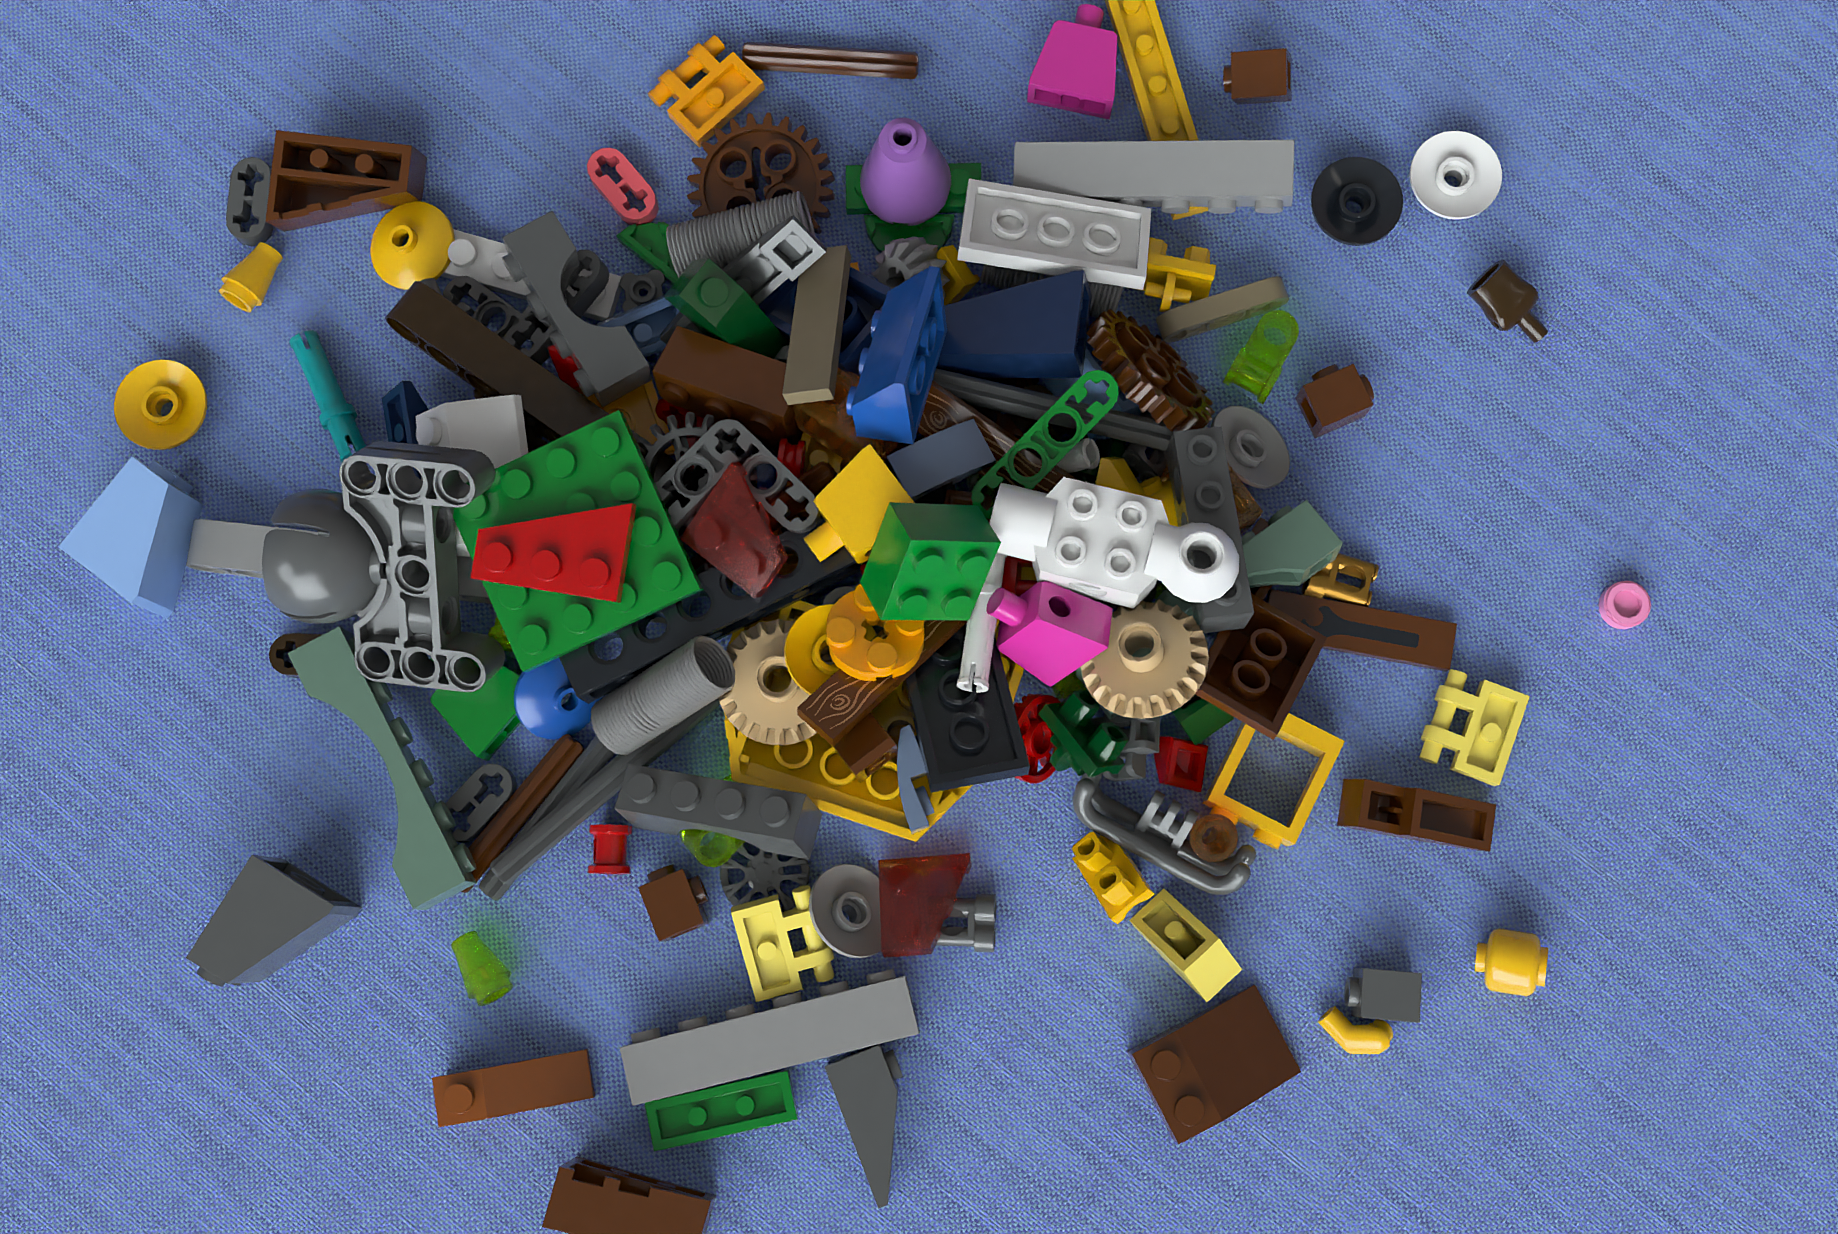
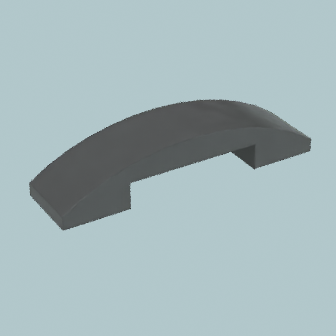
[659,215,827,345]

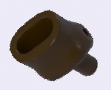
[1467,260,1548,343]

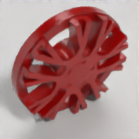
[1014,693,1061,784]

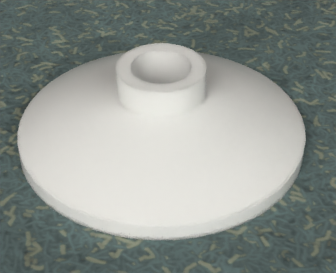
[1410,131,1502,219]

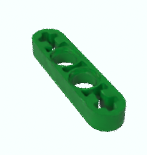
[971,370,1119,519]

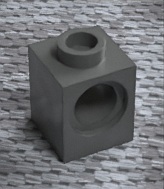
[1344,968,1422,1023]

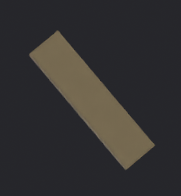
[782,245,851,405]

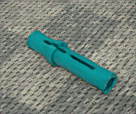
[289,330,366,462]

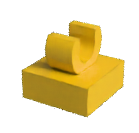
[937,245,980,305]

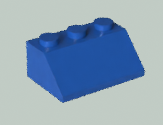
[846,266,947,444]

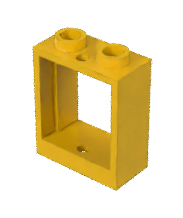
[1202,713,1345,850]

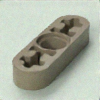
[1156,276,1289,343]

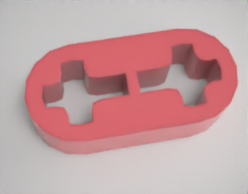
[587,147,659,226]

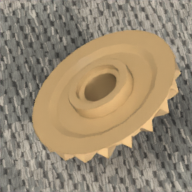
[1080,599,1209,719]
[719,619,835,745]

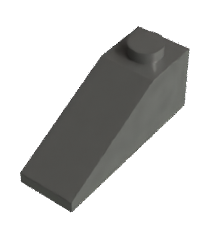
[825,1044,903,1209]

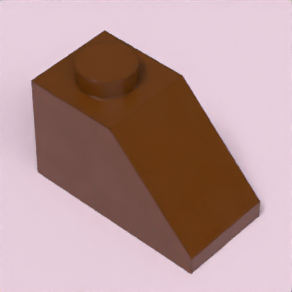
[832,713,898,783]

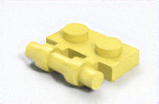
[1419,669,1530,787]
[731,885,835,1002]

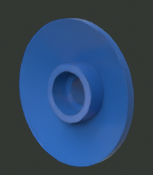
[514,658,603,739]

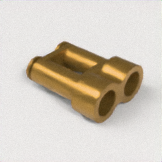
[1301,553,1379,607]

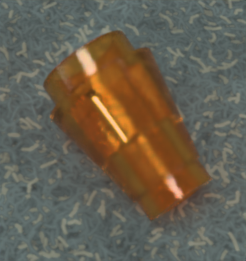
[1189,814,1238,862]

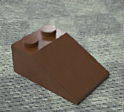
[1195,594,1327,740]
[1127,984,1301,1144]

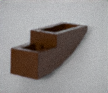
[1337,779,1496,852]

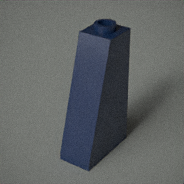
[936,270,1092,378]

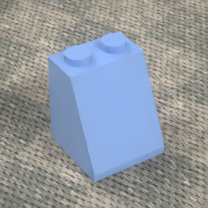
[58,457,203,618]

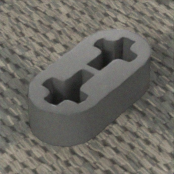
[226,157,274,247]
[445,764,517,843]

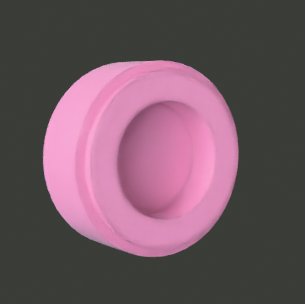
[1598,581,1651,629]

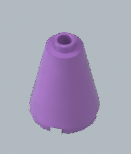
[860,118,951,226]

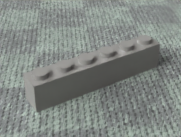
[1013,140,1294,214]
[619,969,920,1106]

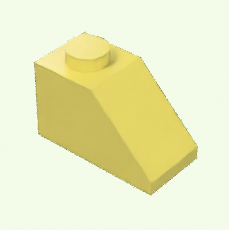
[1129,889,1242,1002]

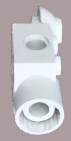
[990,477,1239,609]

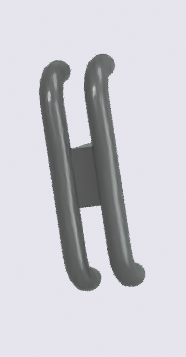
[1072,773,1256,895]

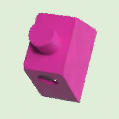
[1027,4,1117,120]
[986,581,1113,687]

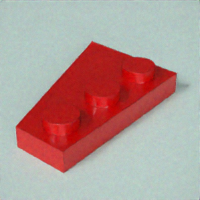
[470,503,637,603]

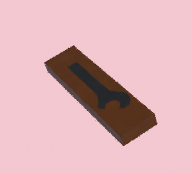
[1267,589,1457,672]

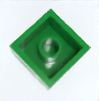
[860,502,1001,620]

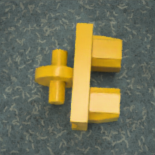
[1126,237,1216,312]
[1072,832,1155,924]

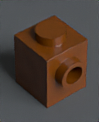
[1223,48,1292,105]
[1295,364,1374,438]
[638,864,709,942]

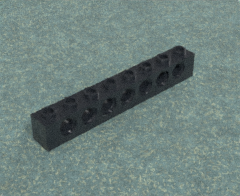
[559,478,919,704]

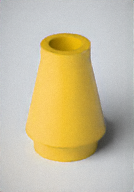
[219,242,283,312]

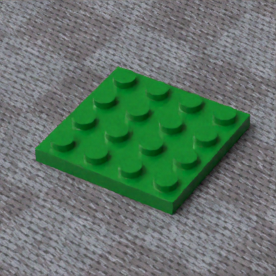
[453,410,703,672]

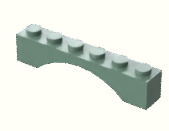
[1075,500,1343,720]
[288,626,477,910]

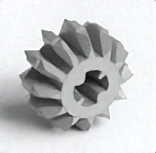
[871,237,950,298]

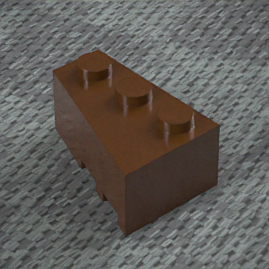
[265,130,427,232]
[653,326,812,455]
[542,1156,716,1234]

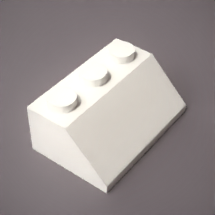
[415,394,528,557]

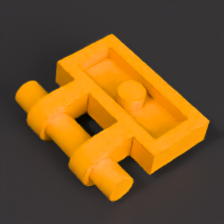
[647,35,765,148]

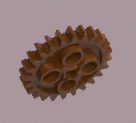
[687,112,835,241]
[1086,309,1215,432]

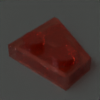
[680,462,788,598]
[878,853,972,958]

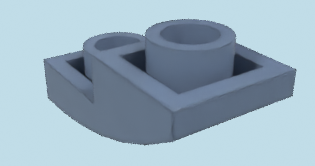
[887,419,996,501]
[897,725,935,834]

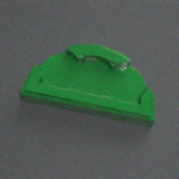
[864,214,954,253]
[616,221,678,285]

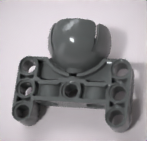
[262,441,505,692]

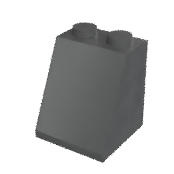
[186,855,362,987]

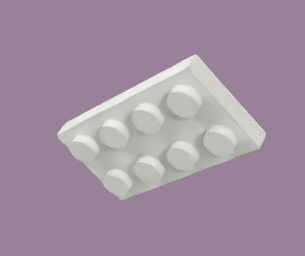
[957,179,1151,290]

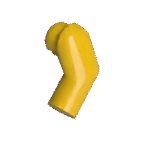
[1318,1006,1393,1054]

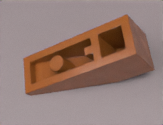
[432,1049,595,1128]

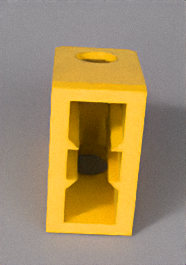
[803,444,914,564]

